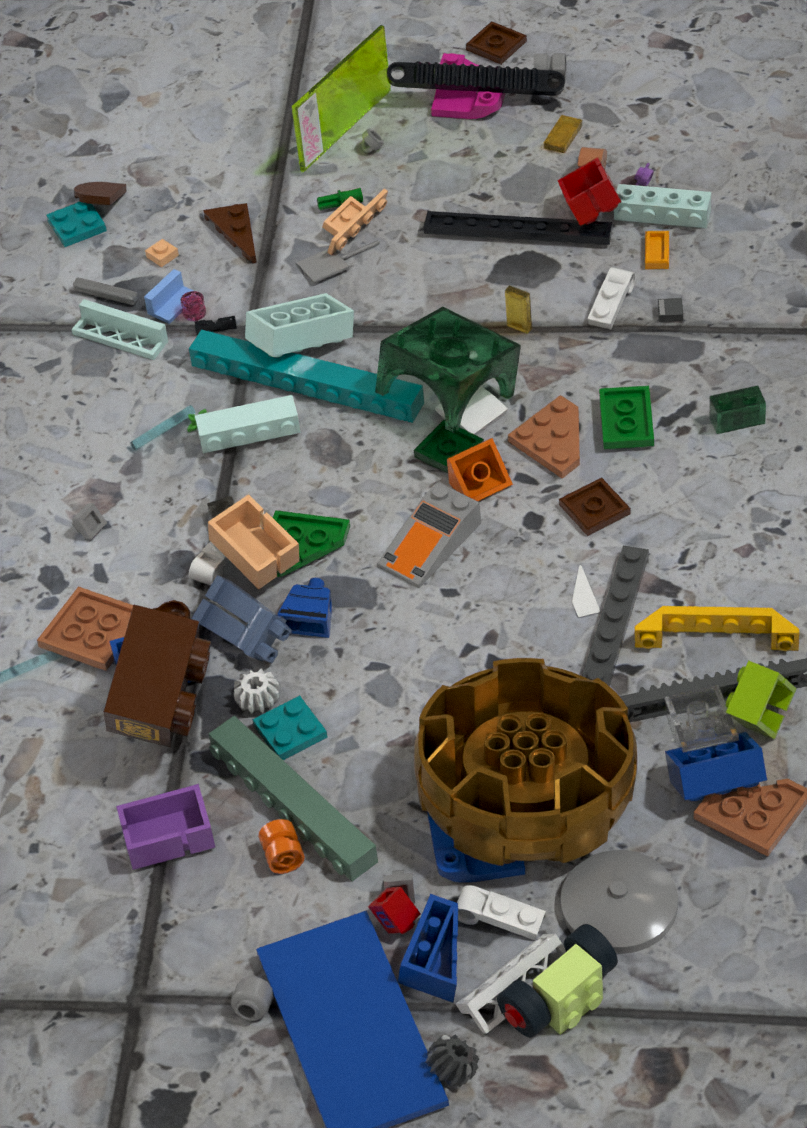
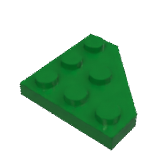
[273,510,351,577]

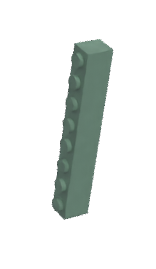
[209,716,378,882]

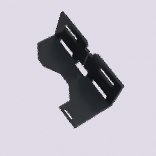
[194,316,237,335]

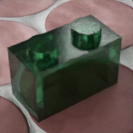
[709,385,766,434]

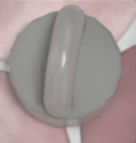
[362,128,384,153]

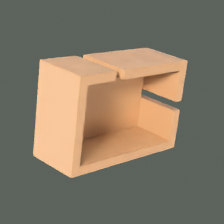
[208,494,299,590]

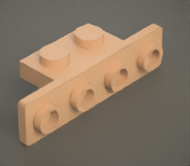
[322,188,388,255]

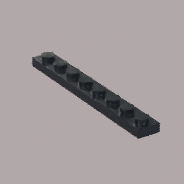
[423,211,613,245]

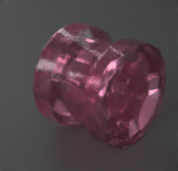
[180,291,206,321]

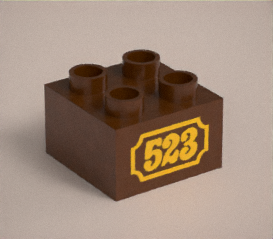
[103,604,211,748]

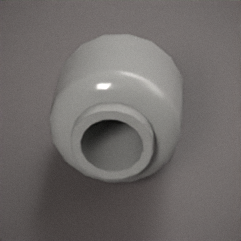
[231,976,274,1021]

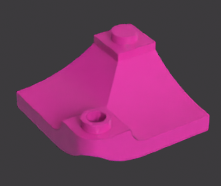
[431,53,505,119]

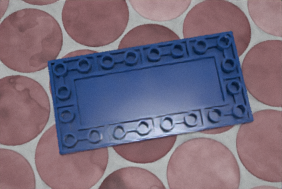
[256,910,449,1128]

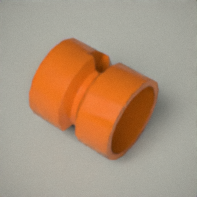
[258,819,305,874]

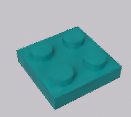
[46,201,107,247]
[252,695,328,760]

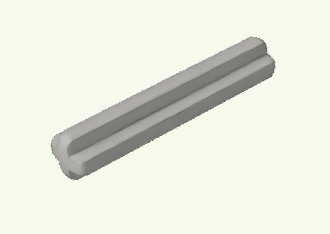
[73,277,138,305]

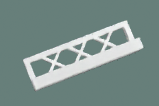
[456,934,566,1034]

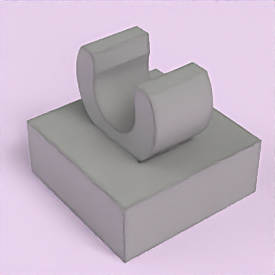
[72,503,107,539]
[383,870,415,903]

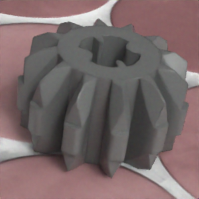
[426,1034,479,1087]

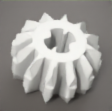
[233,668,279,715]

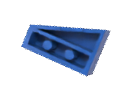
[398,894,458,1003]

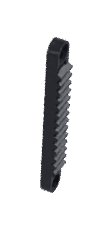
[387,61,565,96]

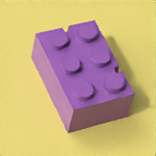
[116,784,215,870]

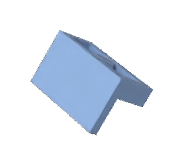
[144,269,199,324]

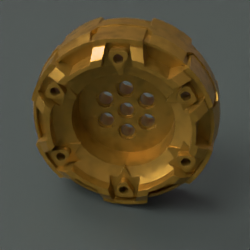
[414,658,637,866]

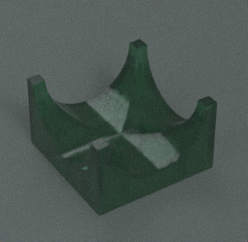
[375,306,521,433]

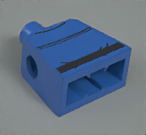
[277,578,332,638]

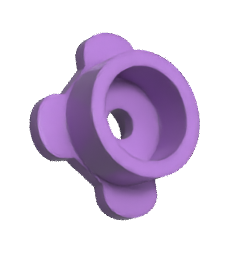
[634,163,654,186]

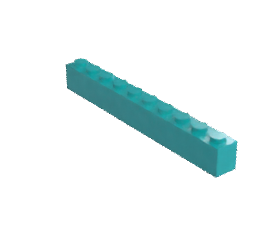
[189,330,425,423]

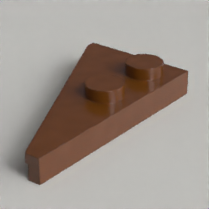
[203,203,257,264]

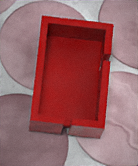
[557,157,622,226]

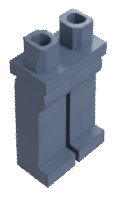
[191,575,292,663]

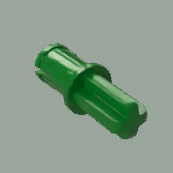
[317,188,363,210]

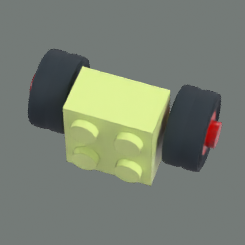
[497,924,618,1038]

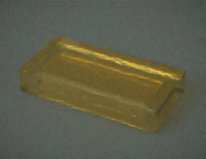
[544,115,583,153]
[505,285,532,334]

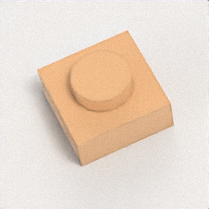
[145,239,179,267]

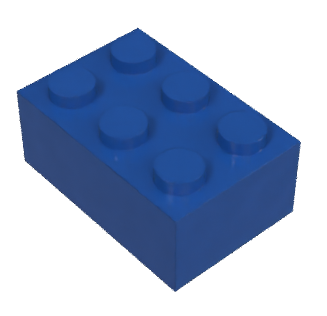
[665,732,767,801]

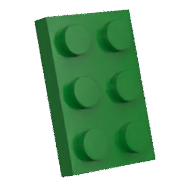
[599,385,654,449]

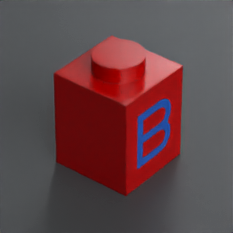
[368,887,421,934]

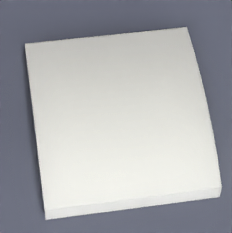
[435,381,508,435]

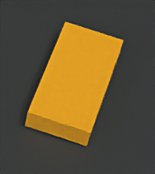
[645,231,669,269]

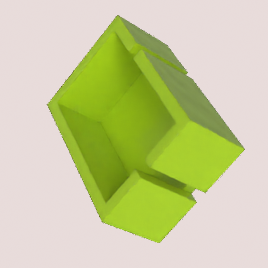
[725,660,797,740]

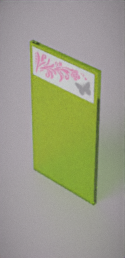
[291,25,391,172]

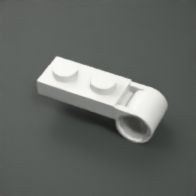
[588,267,636,330]
[189,541,230,586]
[457,885,546,940]

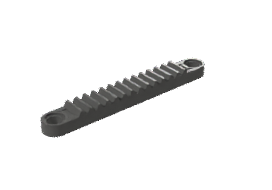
[619,658,807,722]

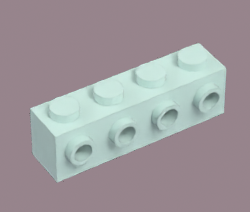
[614,184,711,228]
[195,395,301,453]

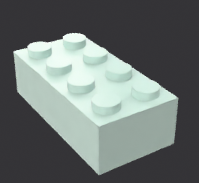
[245,293,354,357]

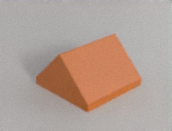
[447,438,513,501]

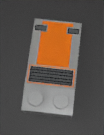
[377,482,481,588]

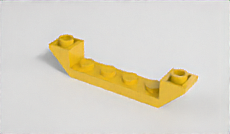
[635,606,799,651]

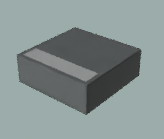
[658,298,683,322]

